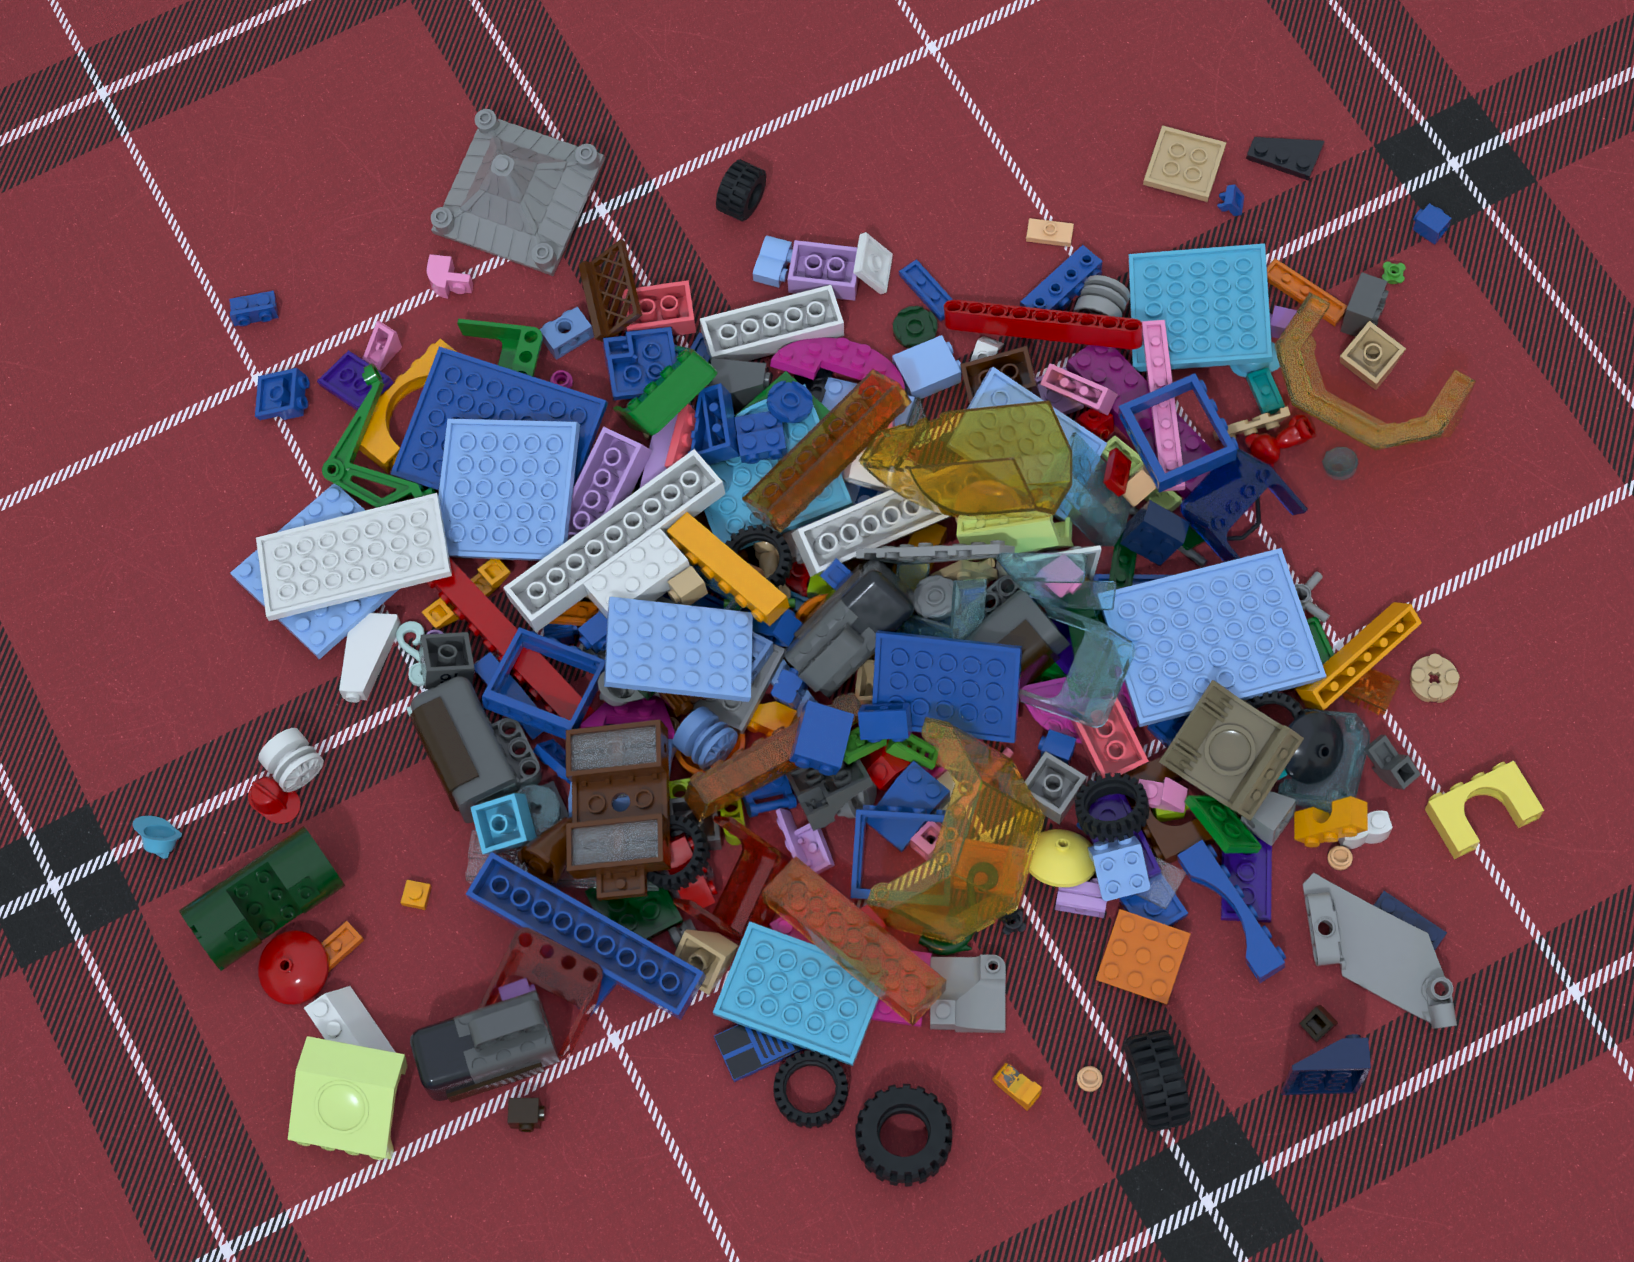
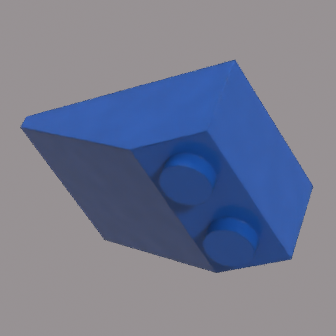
[866,761,950,852]

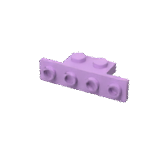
[776,808,835,898]

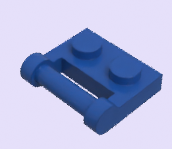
[738,767,797,818]

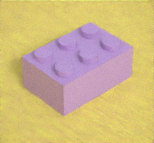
[787,240,859,301]

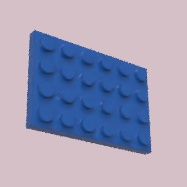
[872,630,1022,743]

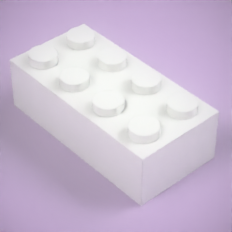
[583,529,690,618]

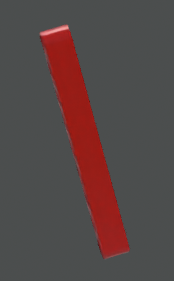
[944,300,1143,350]

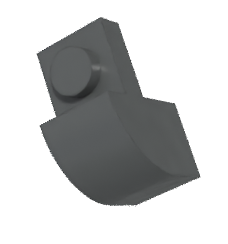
[1363,734,1421,790]

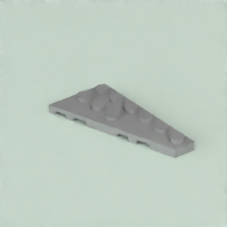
[856,540,1015,565]

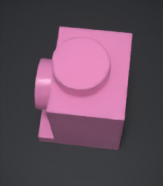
[910,821,947,862]

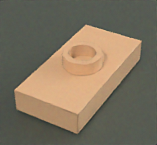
[1026,218,1074,247]

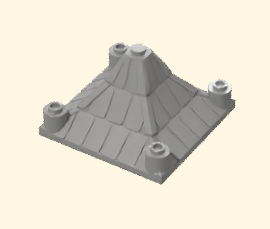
[431,109,605,276]

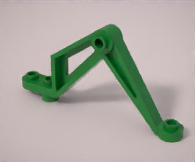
[322,363,436,508]

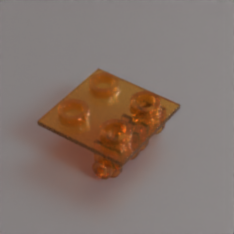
[1341,668,1400,715]

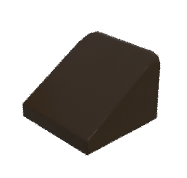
[1299,1005,1338,1042]

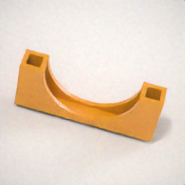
[359,339,457,473]

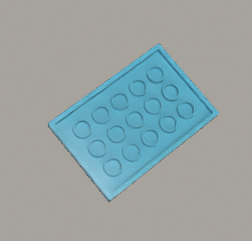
[713,921,889,1066]

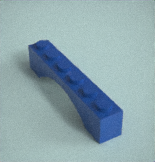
[1177,840,1286,983]

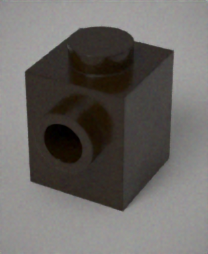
[507,1098,546,1132]

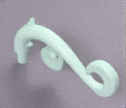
[396,621,425,716]

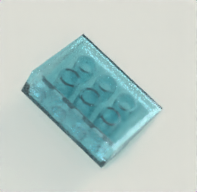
[1038,432,1131,546]

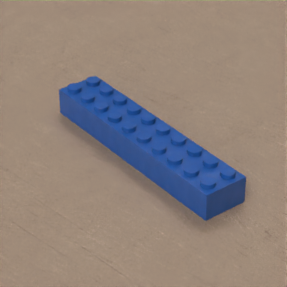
[466,852,706,1020]

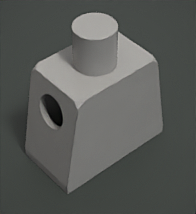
[1241,791,1296,846]

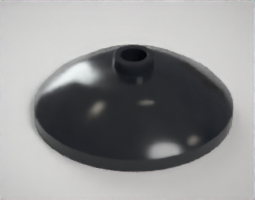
[1285,711,1344,784]

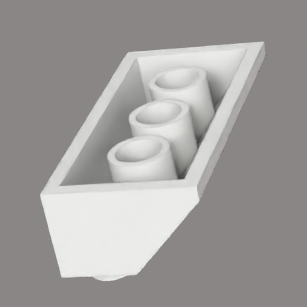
[304,986,396,1053]

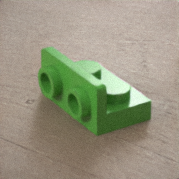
[843,727,887,764]

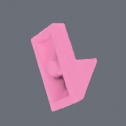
[1135,777,1188,813]

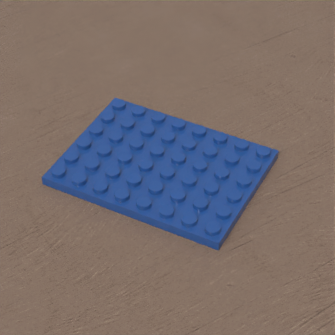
[390,346,608,491]

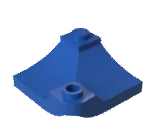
[603,327,677,401]

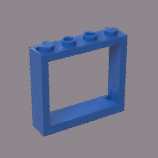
[1118,373,1239,493]
[482,627,605,740]
[850,805,957,905]

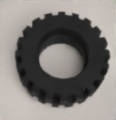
[1124,1029,1191,1132]
[855,1084,952,1187]

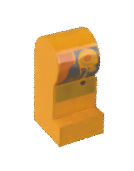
[992,1063,1042,1111]

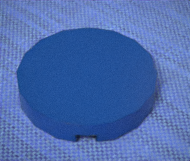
[766,381,813,423]

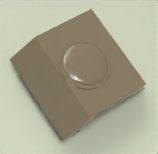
[1159,680,1304,821]

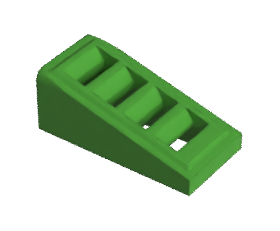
[885,733,939,769]

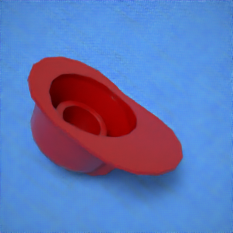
[248,776,301,824]

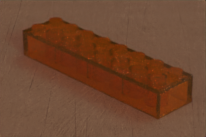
[742,369,912,533]
[684,692,861,822]
[762,856,947,1026]

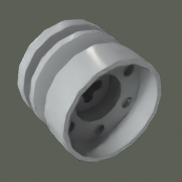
[1073,275,1130,317]

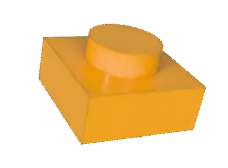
[401,880,432,910]

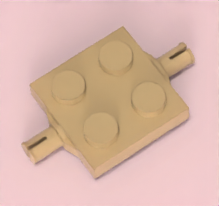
[930,558,998,588]

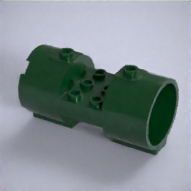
[179,826,345,971]

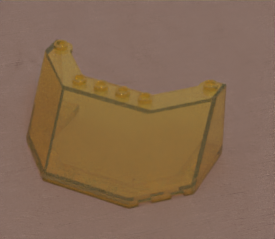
[1274,292,1476,450]
[866,717,1045,944]

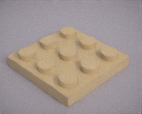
[1143,126,1226,202]

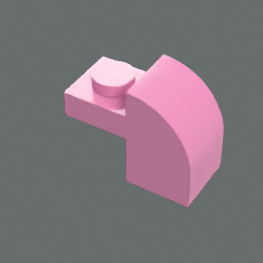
[427,254,473,299]

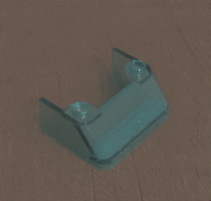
[896,563,987,640]

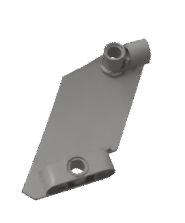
[1302,873,1457,1029]

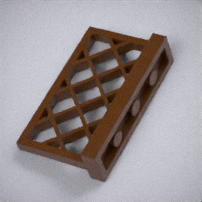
[578,239,642,342]

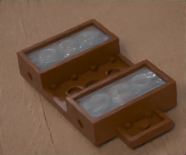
[566,719,671,901]

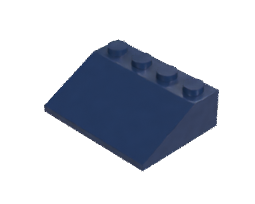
[1281,1034,1371,1095]

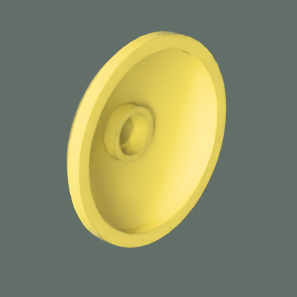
[1024,829,1095,887]

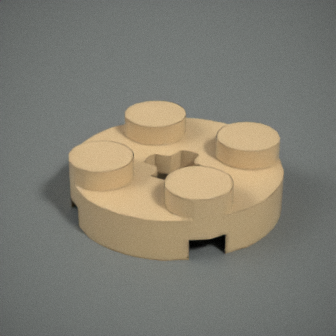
[1410,654,1460,703]

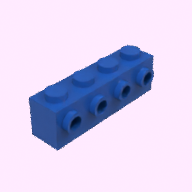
[1020,245,1103,311]

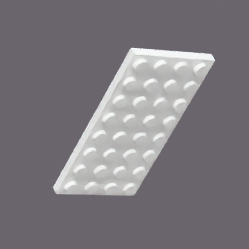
[256,493,452,621]

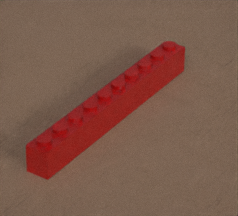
[425,557,595,729]

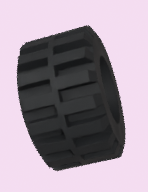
[716,159,766,222]

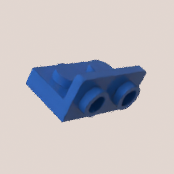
[229,291,279,326]
[533,739,571,784]

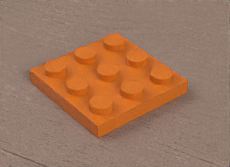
[1096,909,1191,1005]

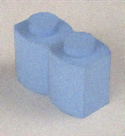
[753,235,793,288]

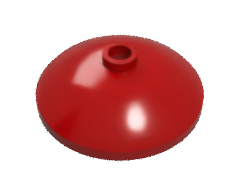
[258,930,329,1005]

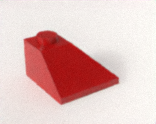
[860,739,917,792]

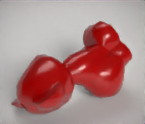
[1245,414,1316,473]

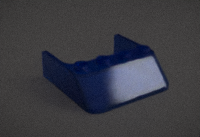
[1180,449,1308,562]

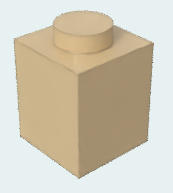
[668,566,708,606]

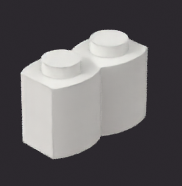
[1338,811,1393,849]

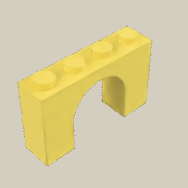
[1425,761,1544,859]

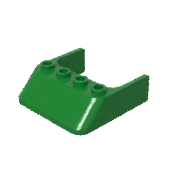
[457,319,543,377]
[613,346,718,436]

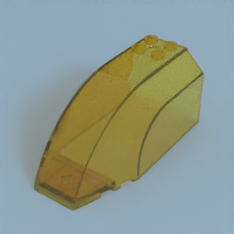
[859,400,1072,520]

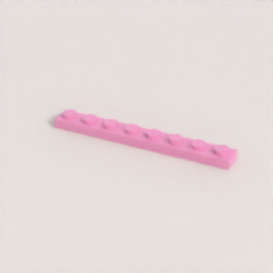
[1142,320,1185,492]

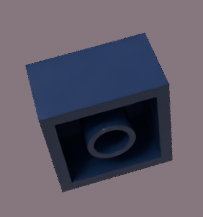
[1120,500,1190,566]

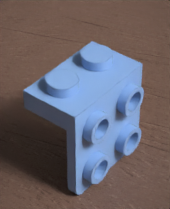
[1088,835,1150,901]

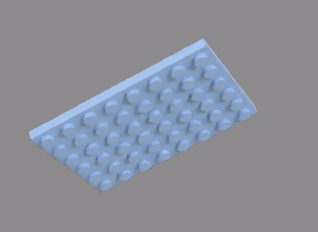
[1097,548,1326,727]

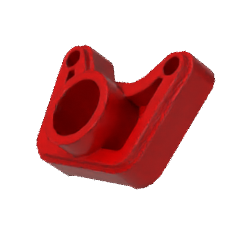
[785,562,811,598]

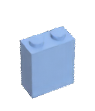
[892,335,962,401]

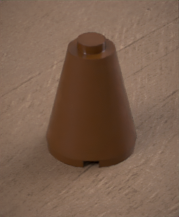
[517,817,572,884]

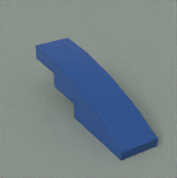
[474,652,543,740]

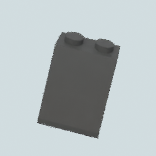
[707,358,771,414]

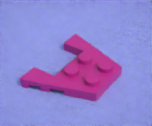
[581,695,675,739]

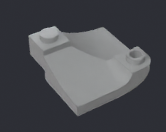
[930,955,1006,1033]

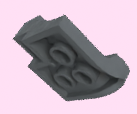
[785,759,873,831]

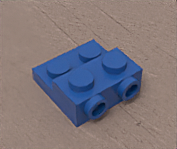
[255,368,310,420]
[734,411,788,464]

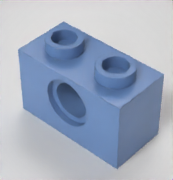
[539,307,594,360]

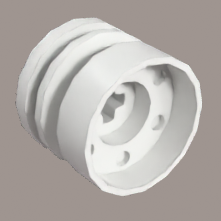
[258,728,324,792]

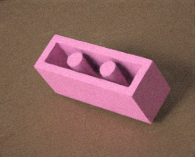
[1040,363,1118,415]

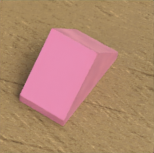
[362,321,402,371]

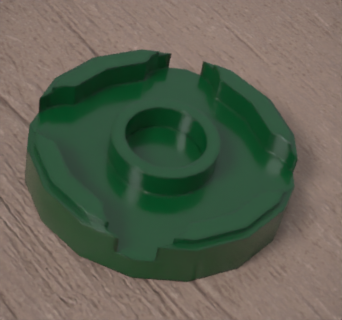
[893,306,938,348]

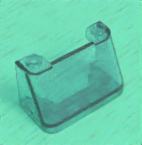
[1278,709,1370,815]

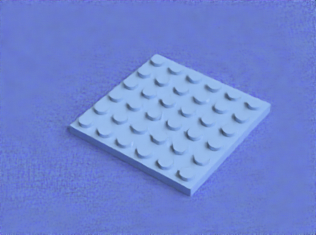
[438,419,580,561]
[230,484,399,659]

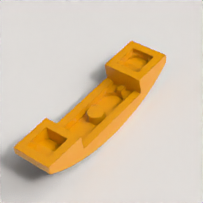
[422,559,510,630]

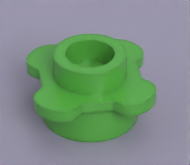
[1382,262,1406,284]

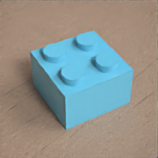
[470,793,536,855]

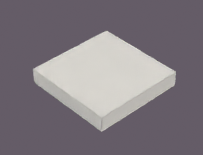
[853,232,893,294]

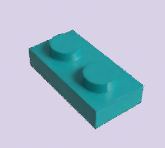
[1246,368,1285,415]

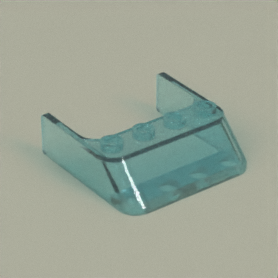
[996,553,1116,613]
[1019,604,1136,728]

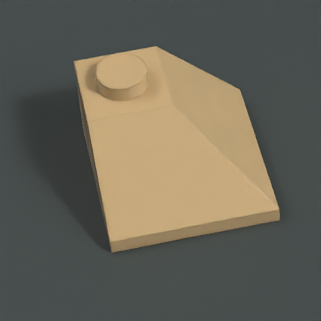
[674,929,739,995]

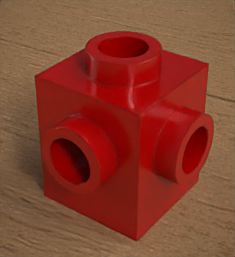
[1077,408,1114,440]

